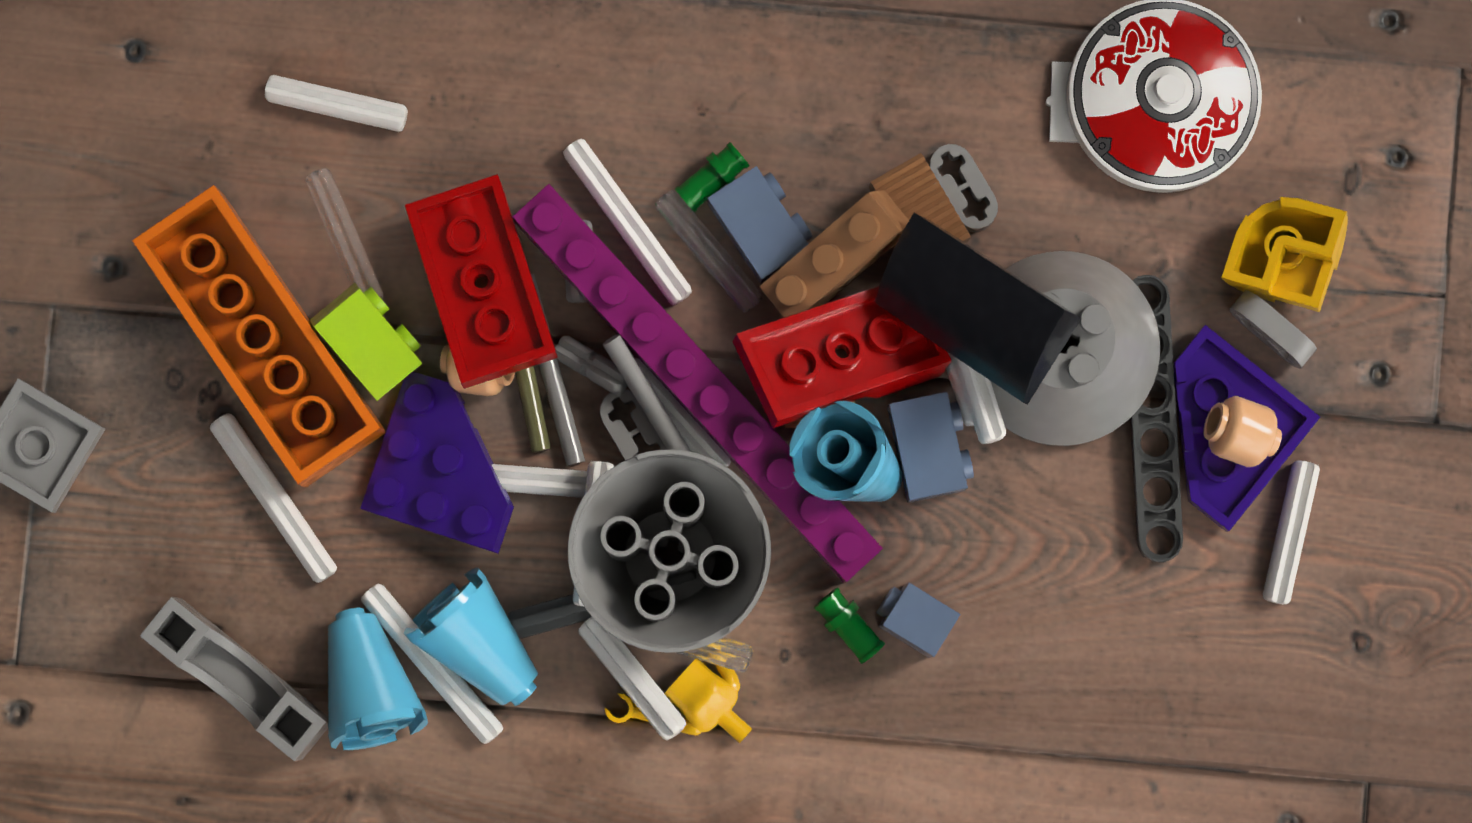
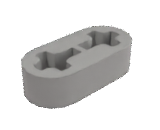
[929,144,998,232]
[1229,290,1317,369]
[600,390,667,460]

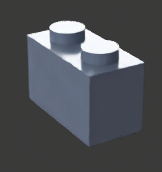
[707,166,813,285]
[887,392,974,503]
[876,583,961,658]

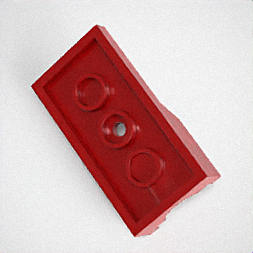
[405,174,558,389]
[732,286,952,428]

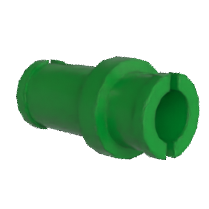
[675,142,750,213]
[814,587,885,664]

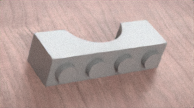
[140,597,328,761]

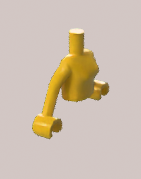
[604,639,752,743]

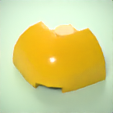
[1221,197,1348,312]

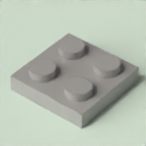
[0,379,105,513]

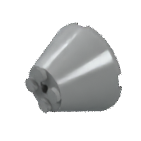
[991,251,1160,446]
[568,449,771,653]

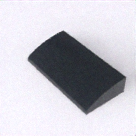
[875,212,1082,405]

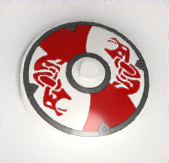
[1066,0,1262,193]

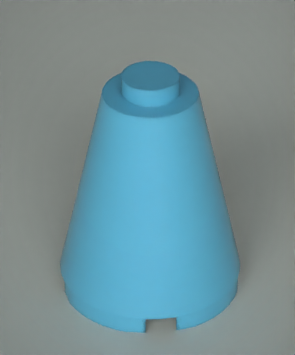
[790,401,902,502]
[404,568,538,706]
[328,607,428,750]

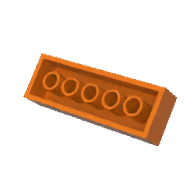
[132,185,386,488]

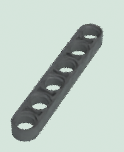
[1130,275,1183,563]

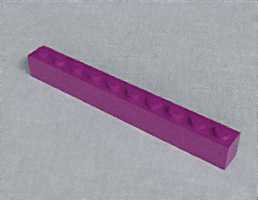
[512,184,883,583]

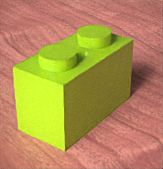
[310,283,422,401]

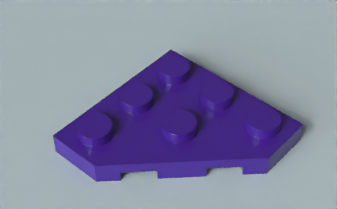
[1173,325,1320,532]
[360,372,514,554]

